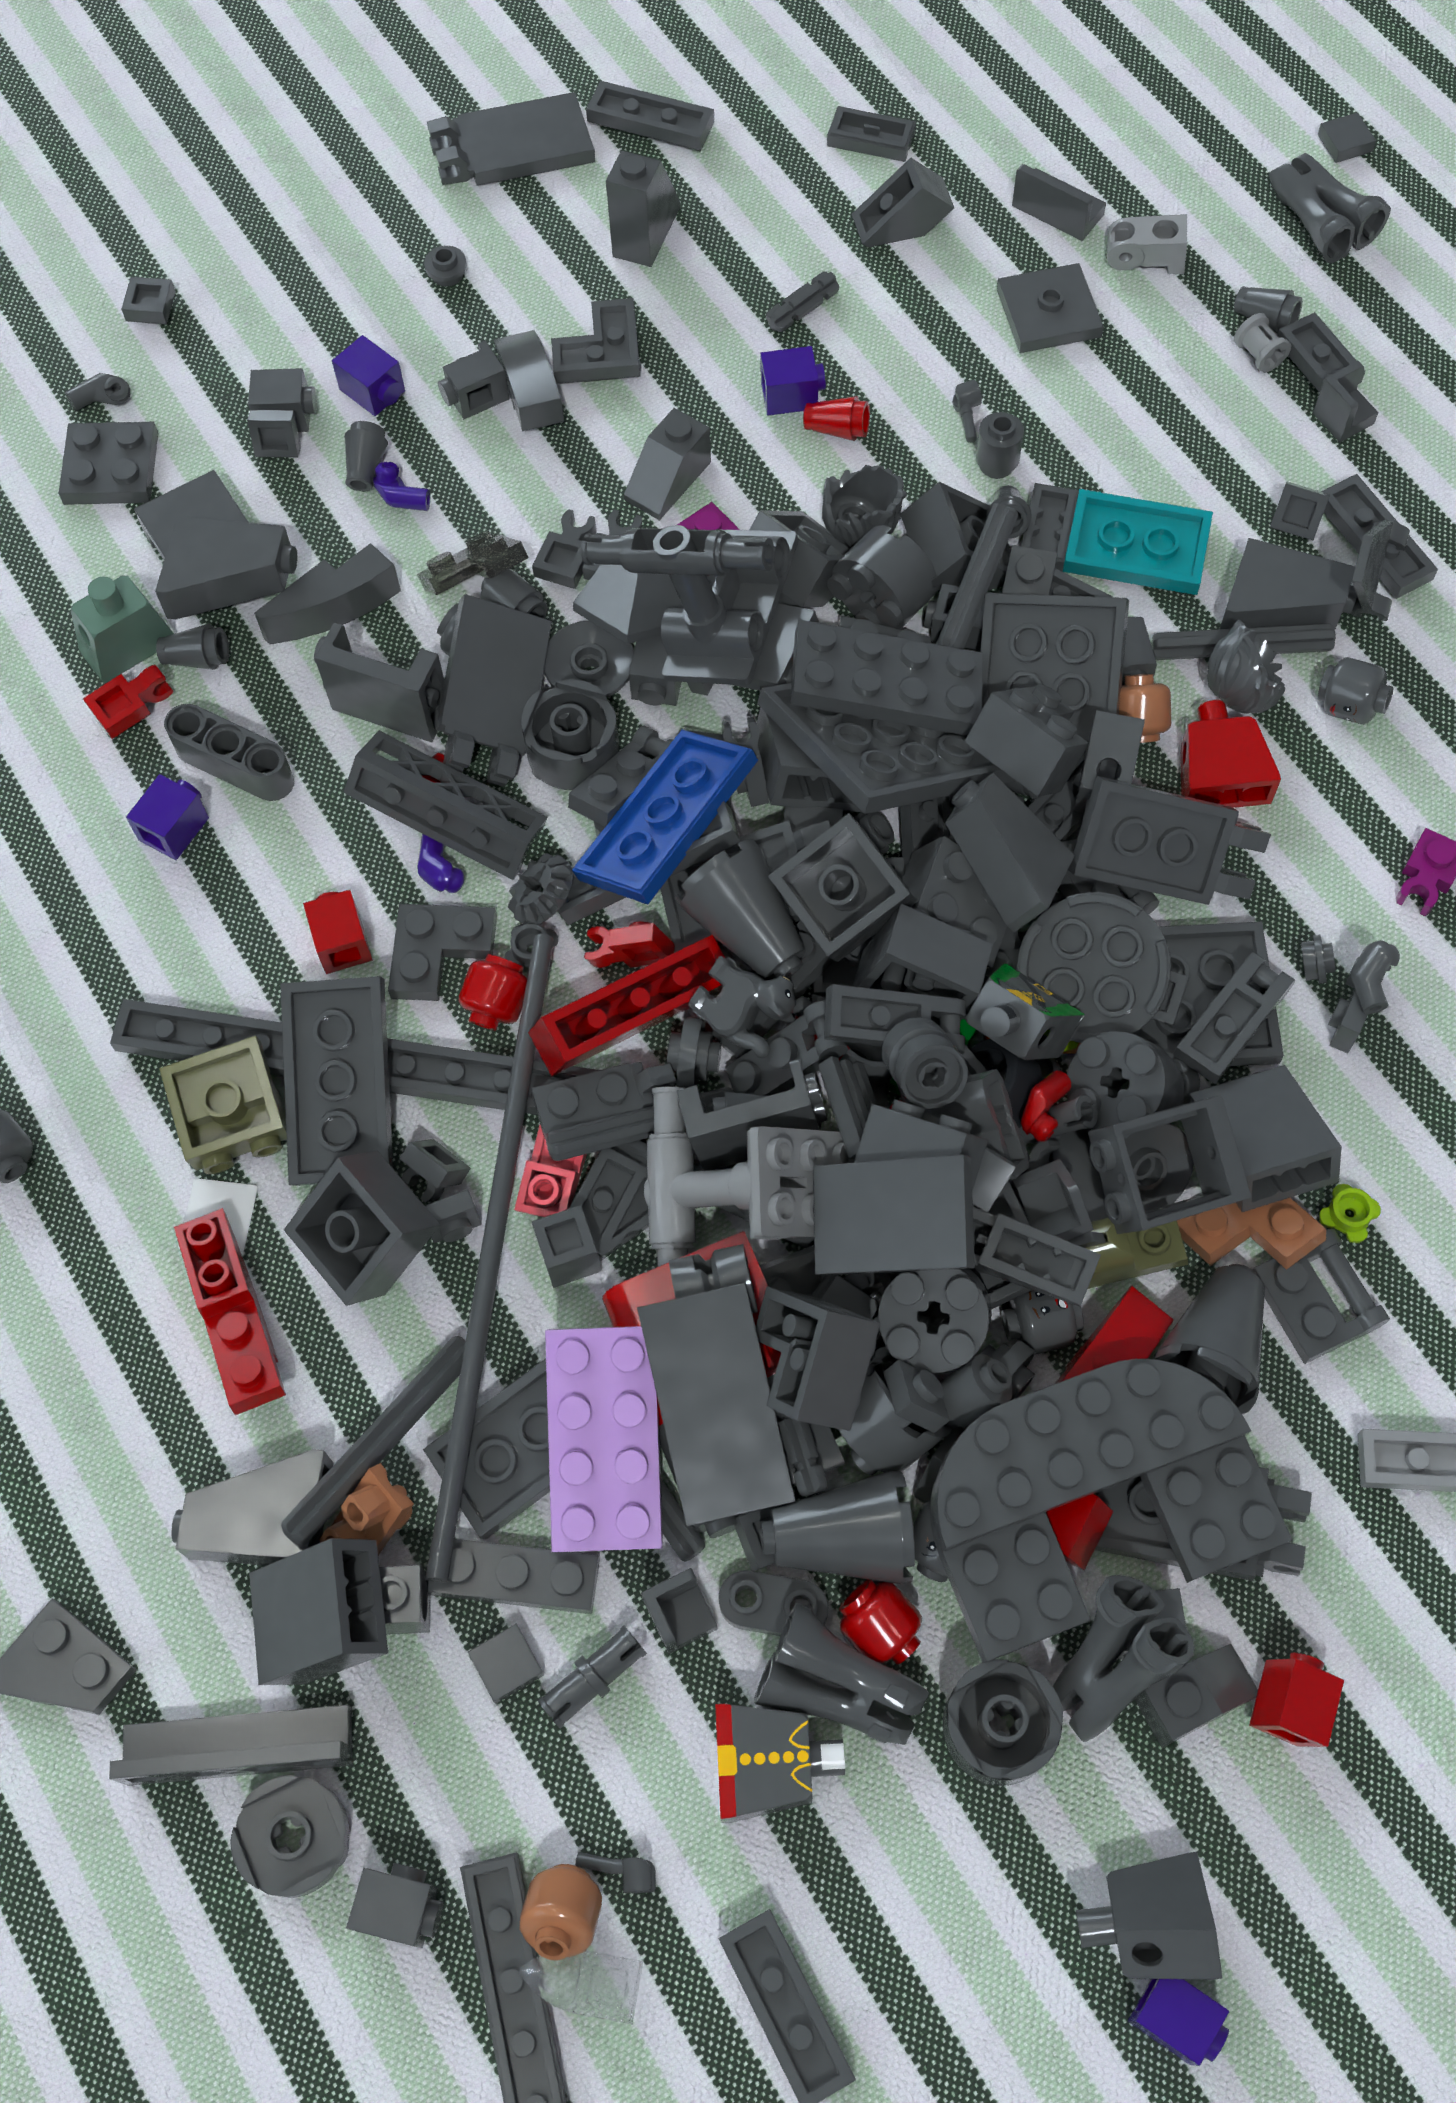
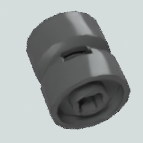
[882,1017,968,1109]
[669,1244,758,1313]

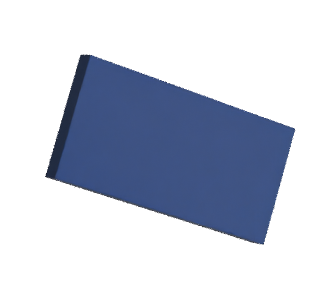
[572,730,758,905]

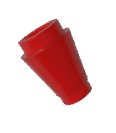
[803,396,870,441]

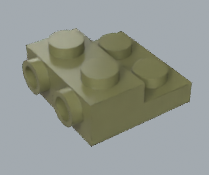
[159,1035,287,1174]

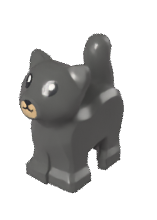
[689,956,796,1058]

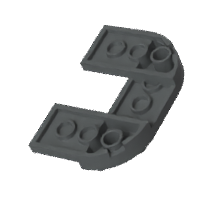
[930,1359,1293,1663]

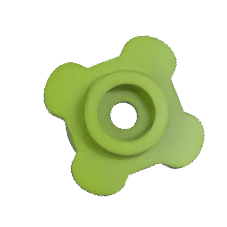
[1319,1184,1381,1243]

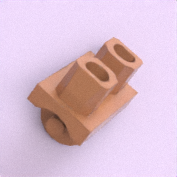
[319,1463,414,1556]

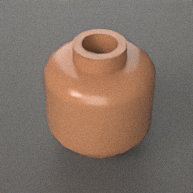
[1119,674,1171,743]
[520,1864,602,1960]

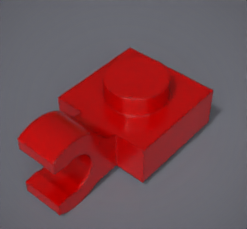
[83,664,174,739]
[584,921,675,968]

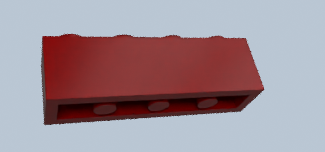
[528,935,725,1076]

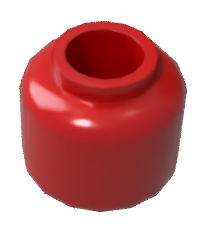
[458,954,527,1031]
[839,1579,922,1665]

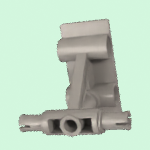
[644,1087,855,1267]

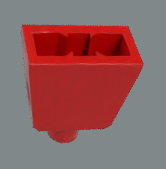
[1180,700,1281,808]

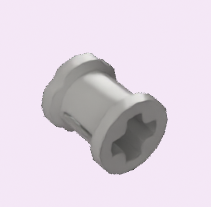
[1234,313,1291,373]

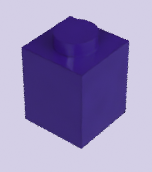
[331,335,405,416]
[760,346,826,416]
[126,774,209,861]
[1127,1979,1229,2066]

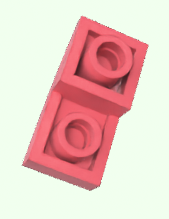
[514,1125,587,1218]

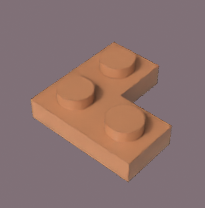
[1177,1198,1326,1270]

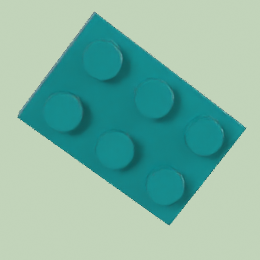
[1063,489,1213,595]

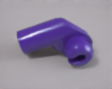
[373,462,431,511]
[417,834,465,893]

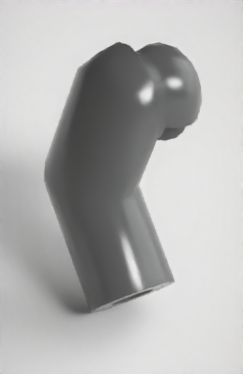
[1350,940,1400,1014]

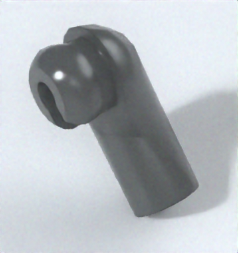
[64,373,130,411]

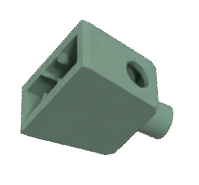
[70,575,174,684]

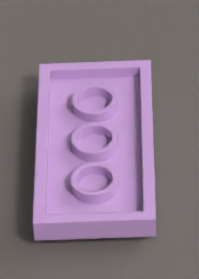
[545,1326,663,1552]

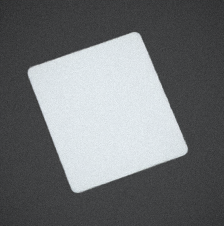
[178,1179,258,1255]

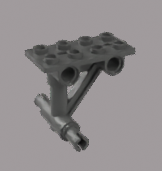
[581,525,799,685]

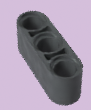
[164,704,294,801]

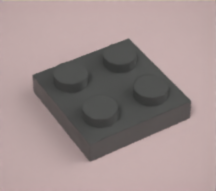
[58,421,158,505]

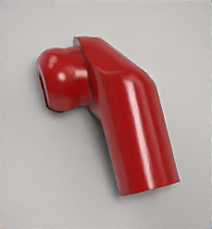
[1021,1070,1071,1142]

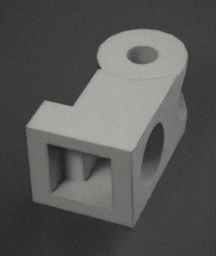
[1107,214,1187,274]

